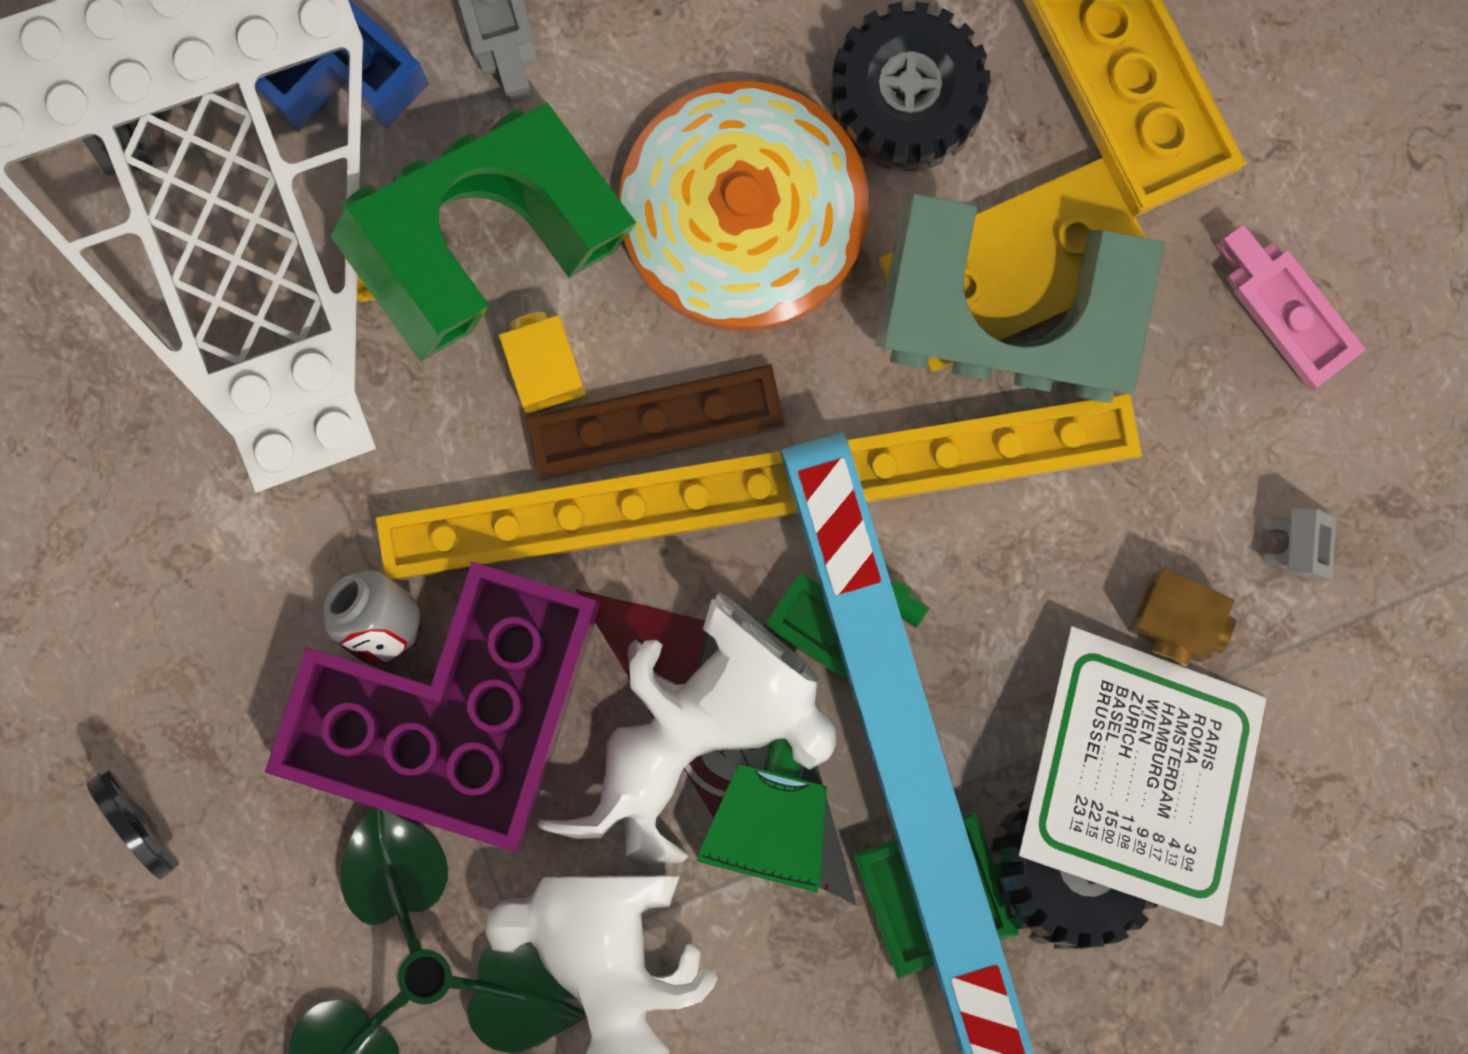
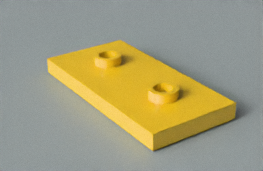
[1023,0,1247,218]
[878,158,1145,375]

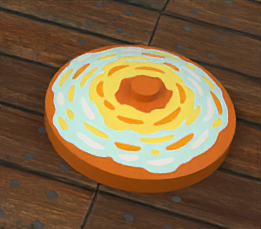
[619,81,869,332]

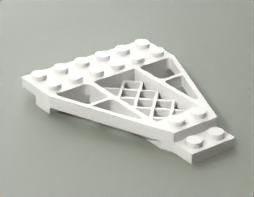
[0,0,376,493]

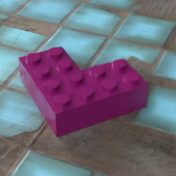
[265,561,600,852]

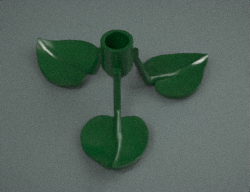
[289,807,585,1054]

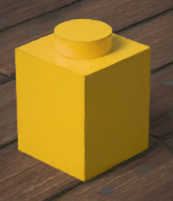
[499,311,587,416]

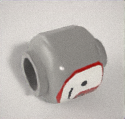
[324,569,421,666]

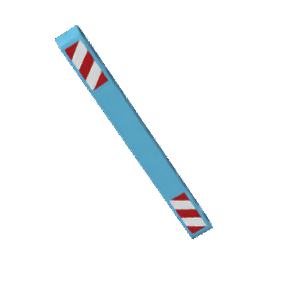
[780,431,1034,1054]

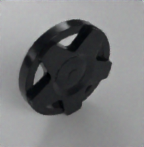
[86,770,179,880]

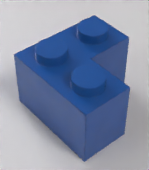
[255,0,429,132]

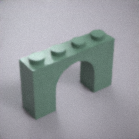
[875,194,1166,403]

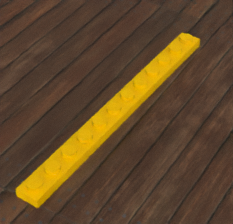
[376,394,1142,581]

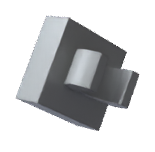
[1263,508,1337,580]

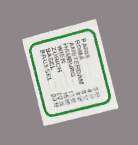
[1019,626,1267,927]

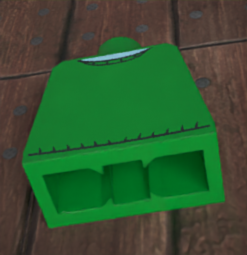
[697,739,827,893]

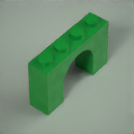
[330,102,636,362]

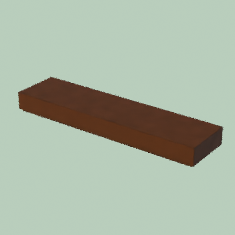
[524,364,785,481]

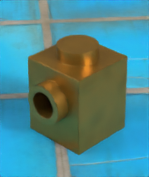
[1128,568,1237,667]

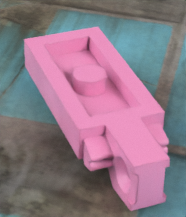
[1216,224,1366,391]

